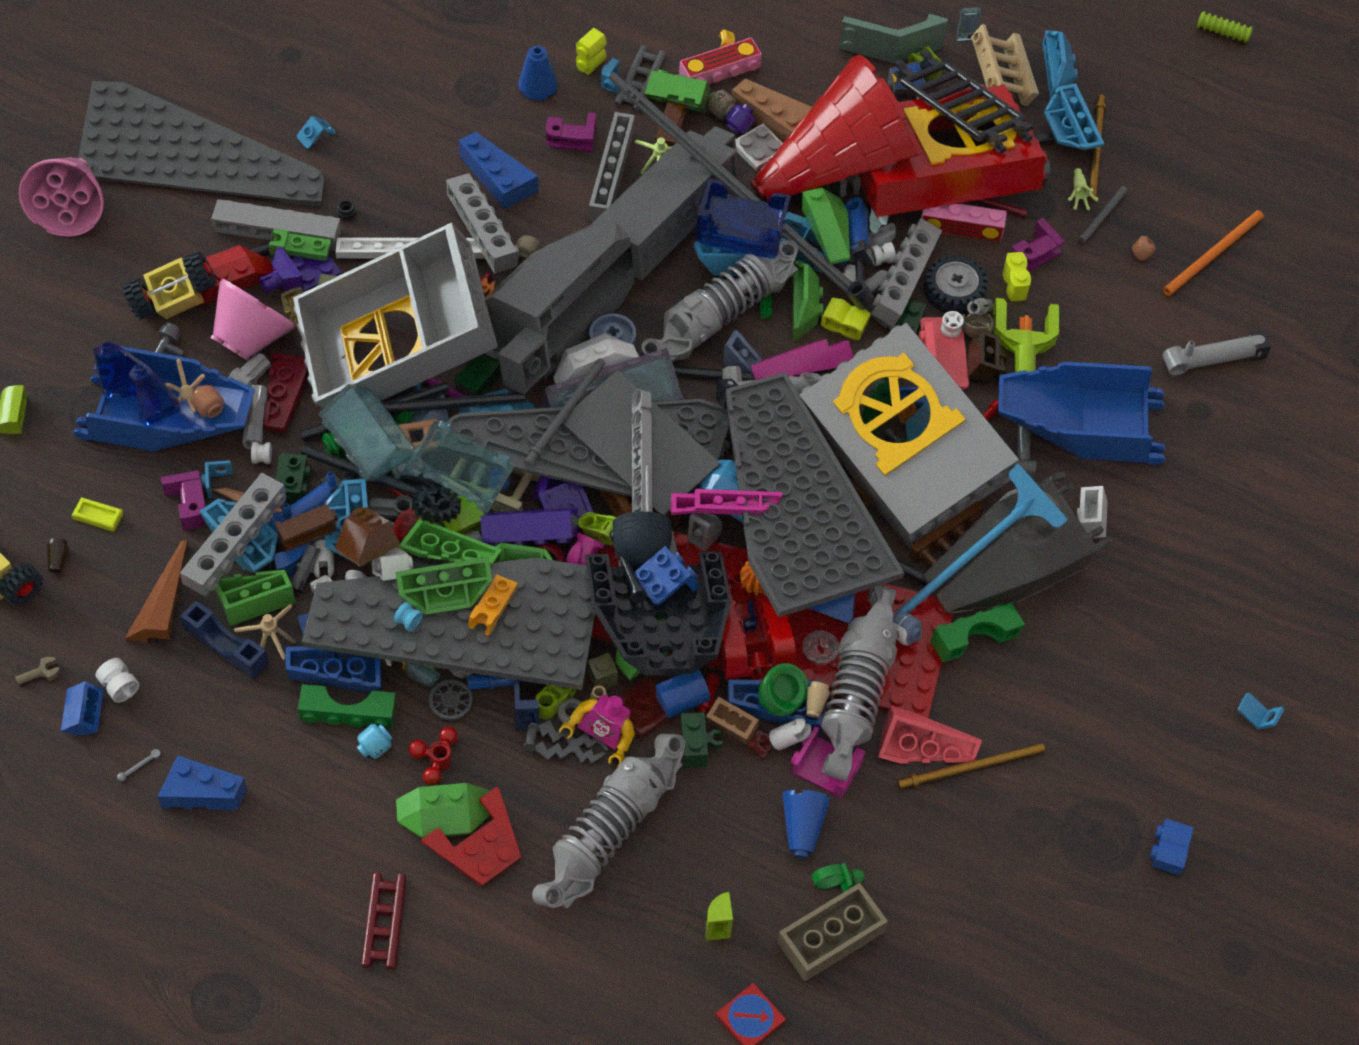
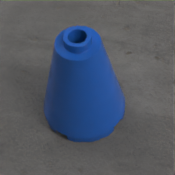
[518,46,558,101]
[782,790,830,858]

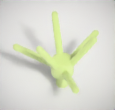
[635,137,673,175]

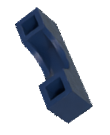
[180,600,269,679]

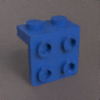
[635,546,700,605]

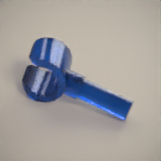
[743,600,758,632]

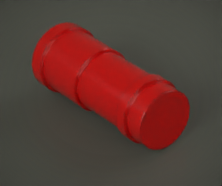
[696,673,721,715]

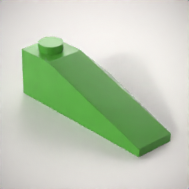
[802,188,850,265]
[399,518,502,567]

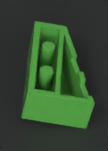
[645,69,711,113]

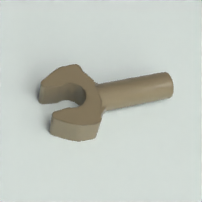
[15,657,61,685]

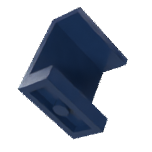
[514,680,539,730]

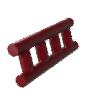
[361,872,406,970]

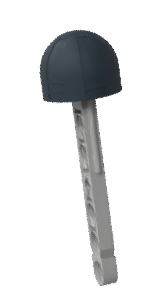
[613,389,672,569]

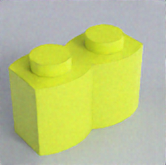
[576,28,607,75]
[1003,252,1031,301]
[821,298,871,341]

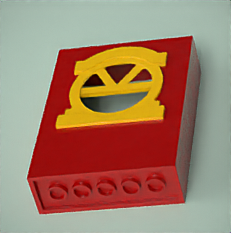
[858,85,1047,217]

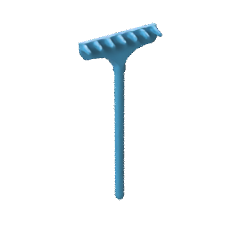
[894,464,1068,614]

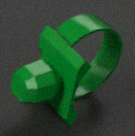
[812,863,865,892]

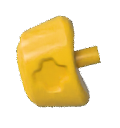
[719,30,735,47]

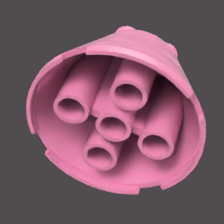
[19,157,104,236]
[211,279,296,361]

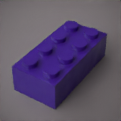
[480,508,579,547]

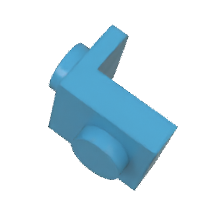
[601,58,620,94]

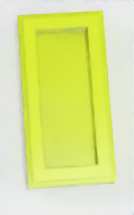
[72,497,124,532]

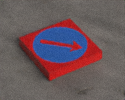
[715,983,786,1045]

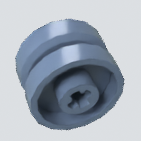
[590,313,636,350]

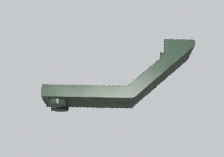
[839,14,948,63]

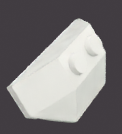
[553,334,641,394]

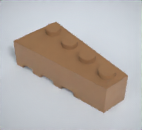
[732,79,812,142]

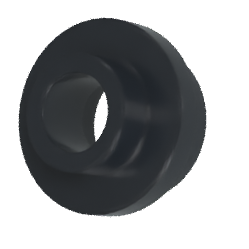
[336,199,357,219]

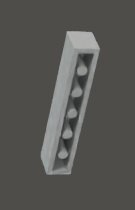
[589,112,635,222]
[211,199,341,251]

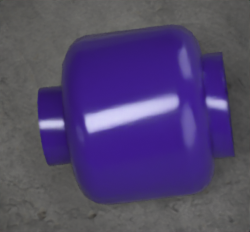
[725,104,755,135]

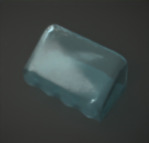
[318,384,416,481]

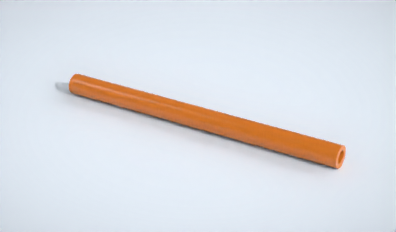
[1163,210,1264,296]

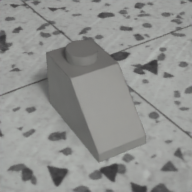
[687,513,723,552]

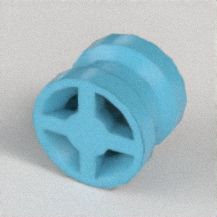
[394,602,423,632]

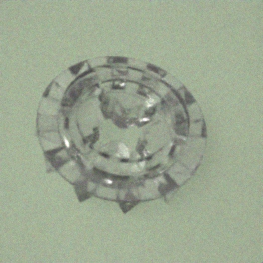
[803,631,839,665]

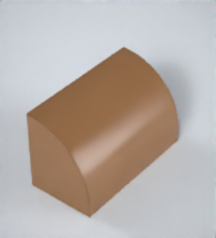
[706,697,759,746]

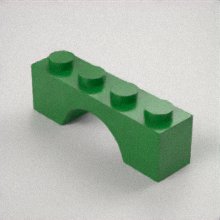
[930,603,1025,663]
[298,684,397,729]

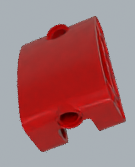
[719,569,795,680]

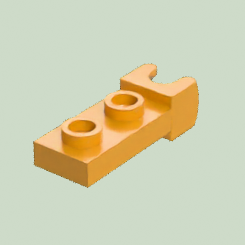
[468,574,518,636]

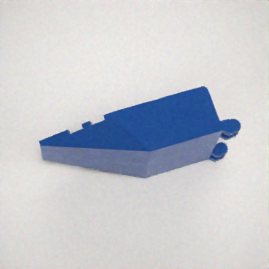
[72,345,255,452]
[998,362,1165,465]

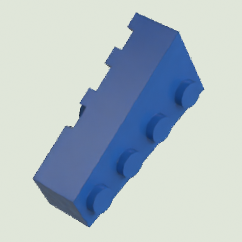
[459,132,538,209]
[286,646,382,694]
[727,680,823,734]

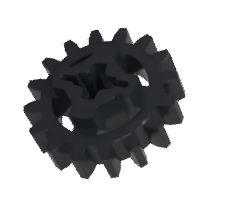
[412,484,461,525]

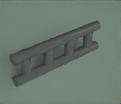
[614,45,666,113]

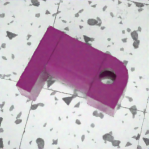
[546,112,596,152]
[1010,218,1065,271]
[161,470,206,530]

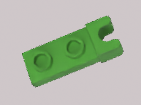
[269,229,331,261]

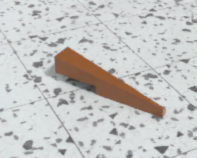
[125,540,188,642]

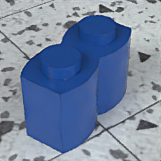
[1150,818,1193,875]

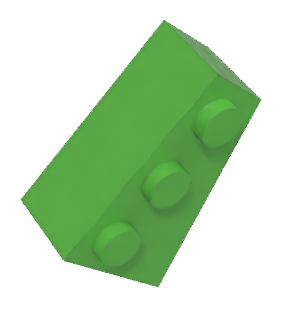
[216,570,296,626]

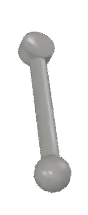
[117,749,161,782]

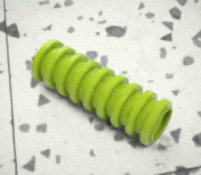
[1197,11,1253,43]

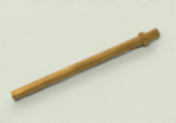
[1088,95,1107,201]
[897,743,1045,789]

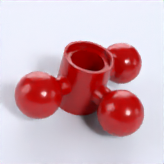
[409,726,458,786]

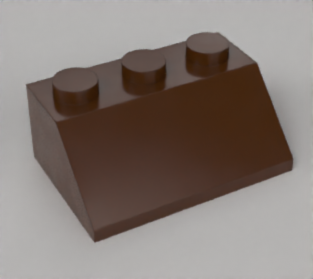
[335,507,400,567]

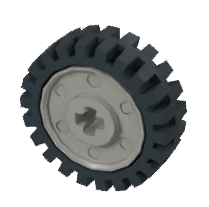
[924,254,988,314]

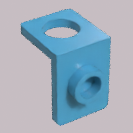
[296,116,337,149]
[201,460,233,499]
[1238,693,1284,730]

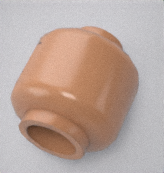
[191,385,224,418]

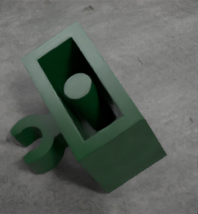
[454,353,501,396]
[680,712,723,768]

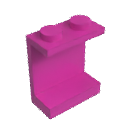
[791,726,865,799]

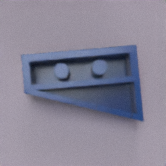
[157,756,247,810]

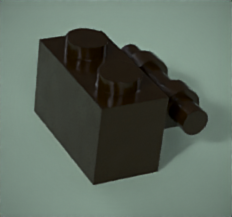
[968,330,1007,384]

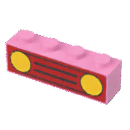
[679,37,762,85]
[921,204,1006,242]

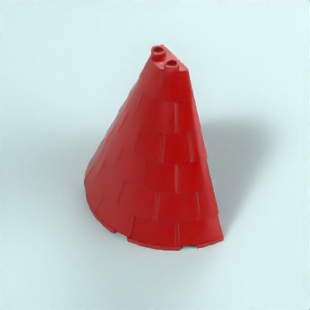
[750,55,923,202]

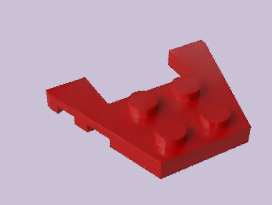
[420,787,521,887]

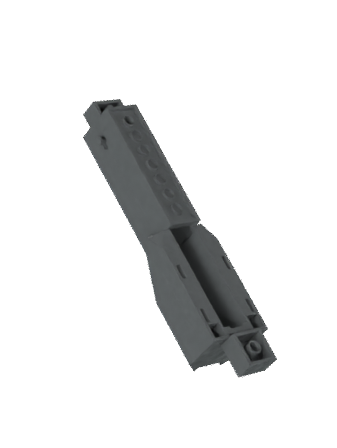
[485,126,739,394]

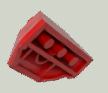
[197,245,273,307]

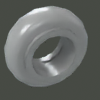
[557,698,581,725]

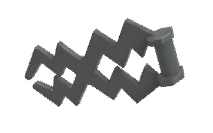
[523,720,608,765]

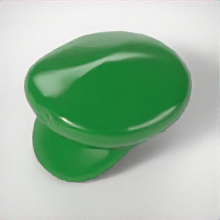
[758,663,808,716]

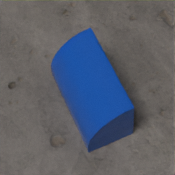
[656,670,710,718]
[61,681,104,735]

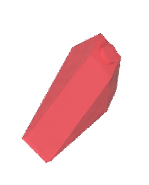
[878,705,982,764]

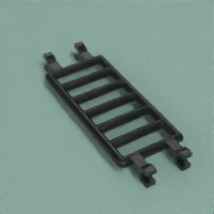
[894,49,1033,153]

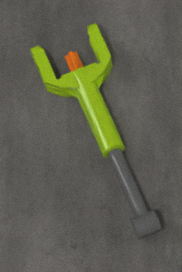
[992,298,1059,480]

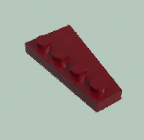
[263,353,309,433]

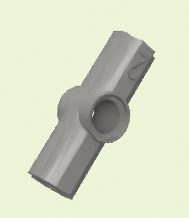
[228,353,271,386]

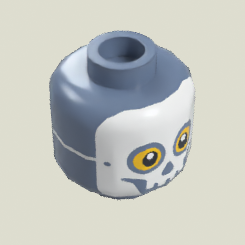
[893,612,922,646]

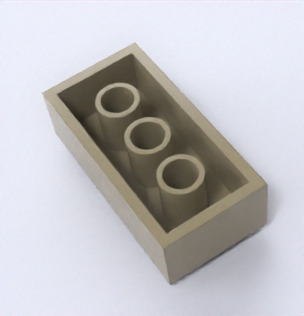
[777,883,888,982]

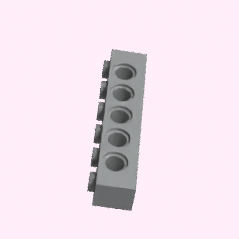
[446,173,520,274]
[871,218,942,327]
[180,473,286,597]

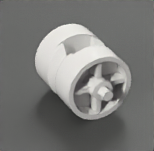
[95,658,139,702]

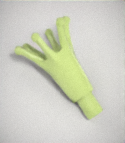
[1068,168,1098,210]

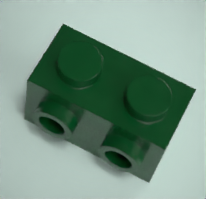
[275,453,312,504]

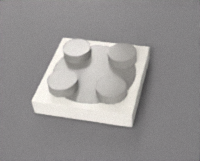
[735,123,782,171]

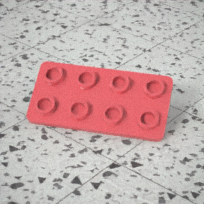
[919,317,969,390]

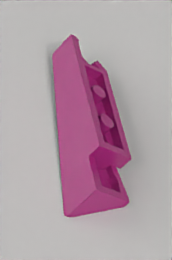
[751,339,854,380]
[670,489,783,515]

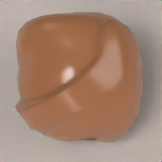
[1132,236,1156,261]

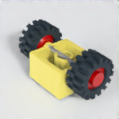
[123,251,217,320]
[0,535,43,606]

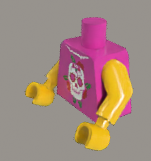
[559,695,635,768]

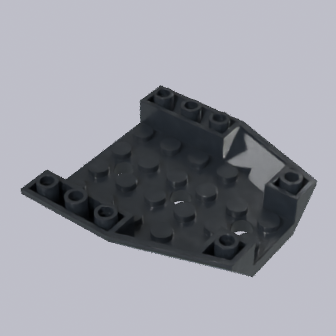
[585,551,731,676]

